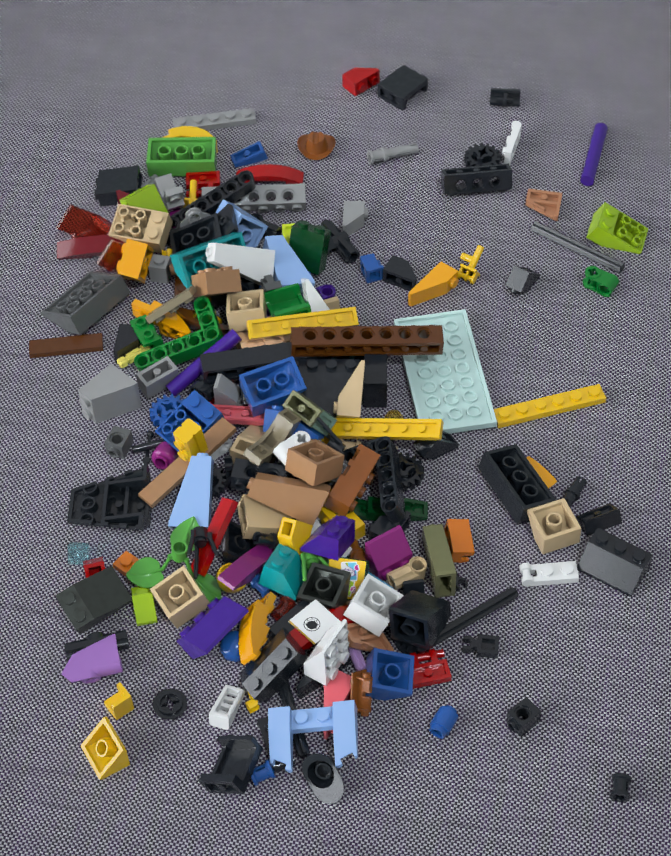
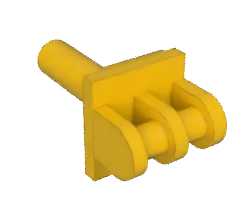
[183,180,197,208]
[458,245,484,284]

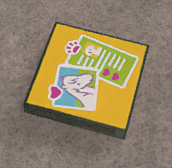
[328,557,370,600]

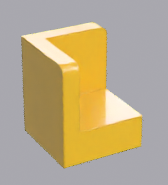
[104,682,134,721]

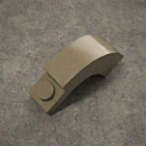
[243,408,302,466]

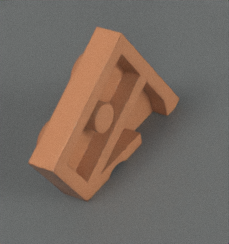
[525,189,563,221]
[347,623,394,652]

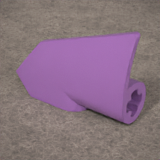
[61,634,123,684]

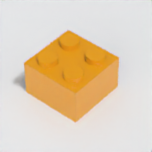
[116,239,154,284]

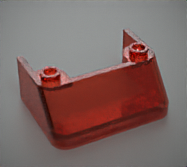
[56,204,126,272]

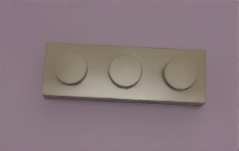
[145,285,197,324]

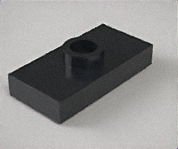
[218,204,239,236]

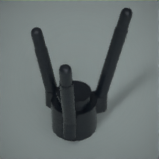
[317,417,346,453]
[187,526,219,579]

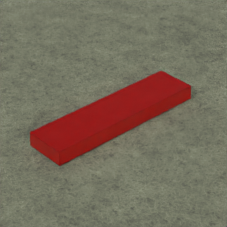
[191,497,238,577]

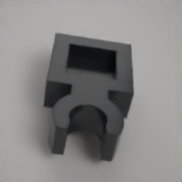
[224,456,234,489]
[462,634,499,659]

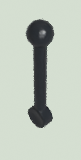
[142,431,154,465]

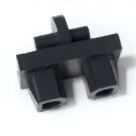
[490,88,521,107]

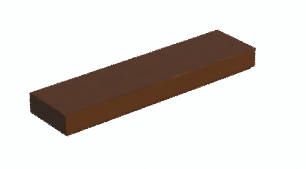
[29,333,104,358]

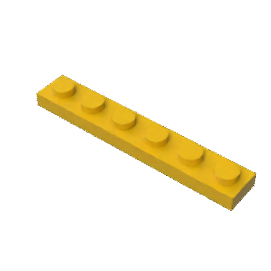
[246,307,359,340]
[494,384,606,428]
[331,418,444,440]

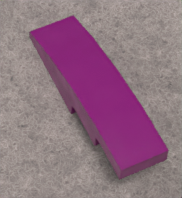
[217,545,275,590]

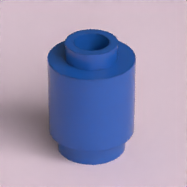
[429,705,459,739]

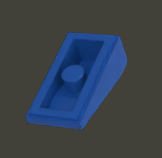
[230,141,268,168]

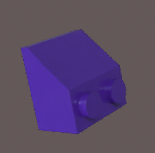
[301,515,355,561]

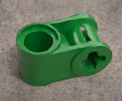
[583,266,619,297]

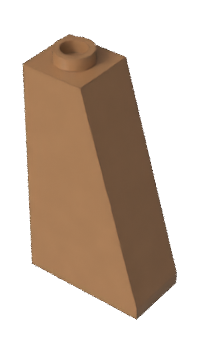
[246,472,331,525]

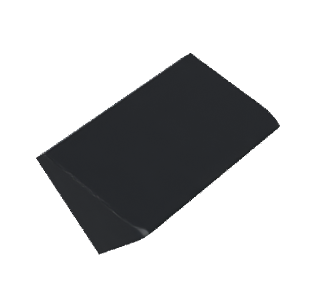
[576,503,622,536]

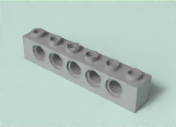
[202,183,306,213]

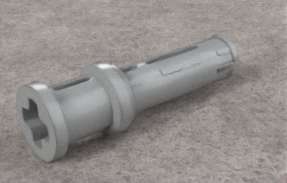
[367,143,419,165]

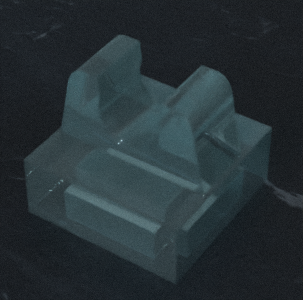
[68,542,90,565]

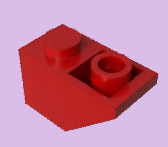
[342,67,380,96]

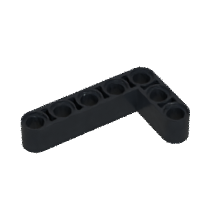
[341,436,406,523]

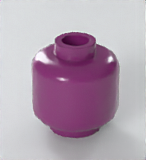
[151,441,179,470]

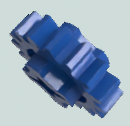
[149,394,185,427]

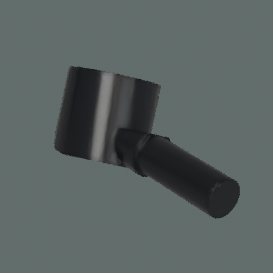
[456,571,468,592]

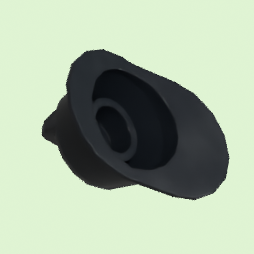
[302,753,344,804]

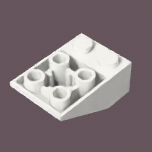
[304,619,350,686]

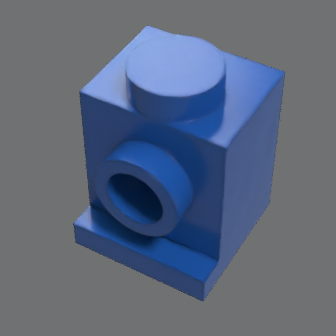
[360,253,384,283]

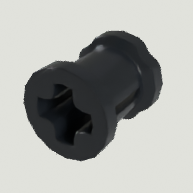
[610,773,632,802]

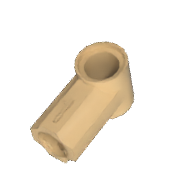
[386,556,427,590]

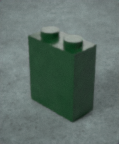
[289,220,331,275]

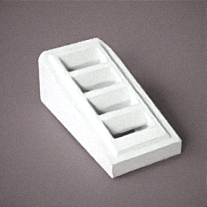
[209,685,245,730]

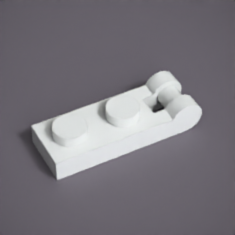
[502,121,521,165]
[519,561,579,587]

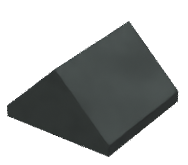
[297,562,351,609]

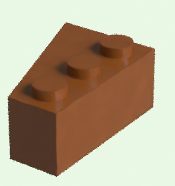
[324,444,380,516]

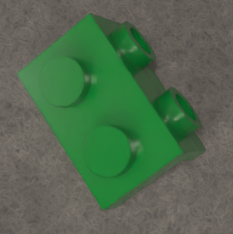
[130,315,164,348]

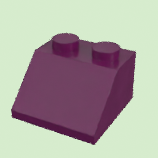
[365,525,413,581]

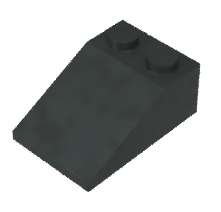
[55,566,132,634]

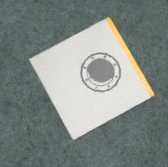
[288,599,341,645]

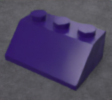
[176,596,249,659]

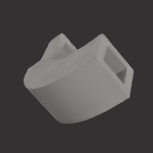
[154,174,185,211]

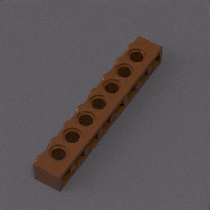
[291,325,444,357]

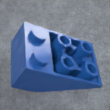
[155,390,225,452]

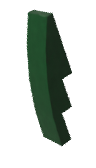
[347,496,428,521]

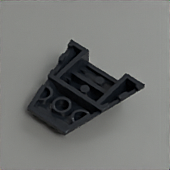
[67,464,152,530]

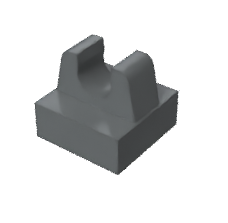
[258,274,282,292]

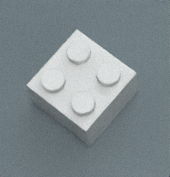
[343,574,404,637]

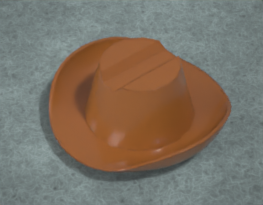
[297,131,336,160]

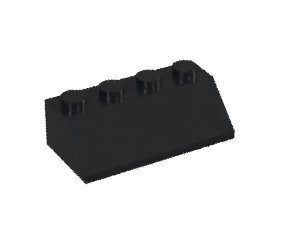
[478,444,556,525]

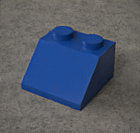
[366,648,414,701]

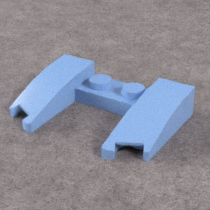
[268,700,358,773]

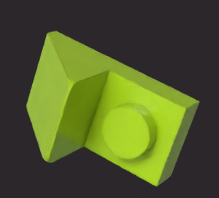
[131,586,158,626]

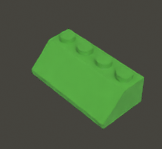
[146,137,217,177]

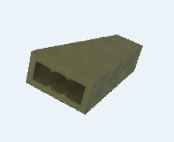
[422,524,456,598]

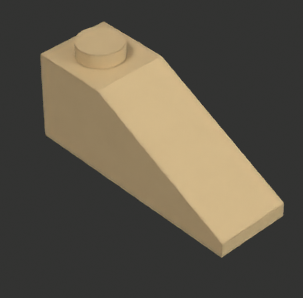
[333,360,365,418]

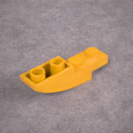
[131,299,191,339]
[238,591,277,665]

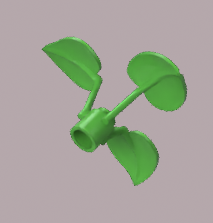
[126,516,221,602]

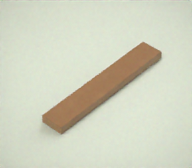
[138,417,237,508]

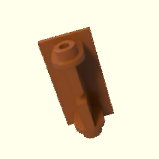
[350,669,373,716]

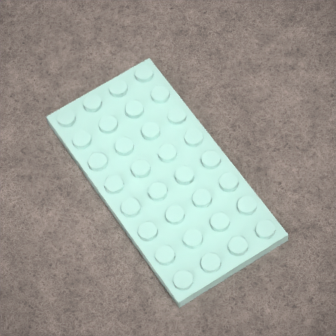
[394,309,497,434]

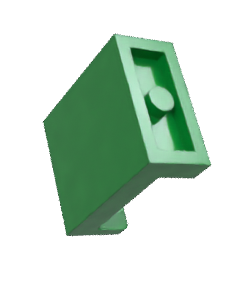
[264,283,311,317]

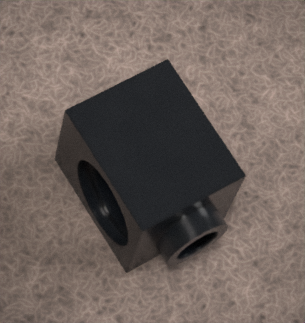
[506,697,542,737]

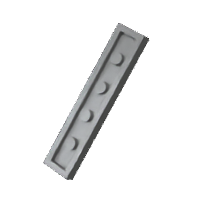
[172,108,256,130]

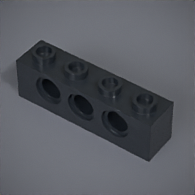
[441,163,512,196]
[231,458,302,491]

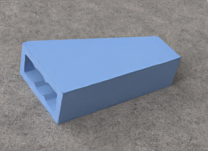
[263,235,315,293]
[168,453,214,529]

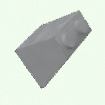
[78,364,142,424]

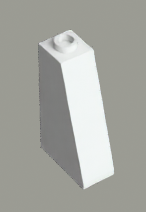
[206,243,275,286]

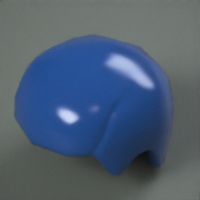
[220,630,240,662]

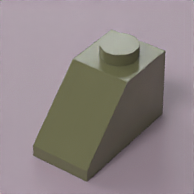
[282,390,323,427]

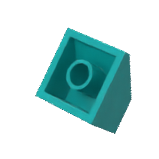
[258,543,308,601]

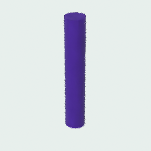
[580,123,608,186]
[166,329,242,397]

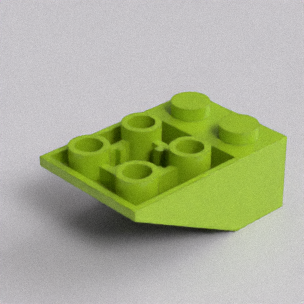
[586,202,648,254]

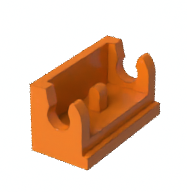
[444,519,475,563]

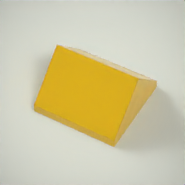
[81,717,130,780]

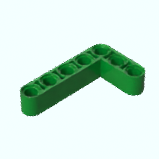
[134,296,223,371]

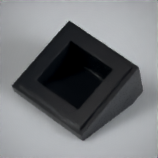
[403,579,425,596]

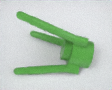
[300,551,329,581]

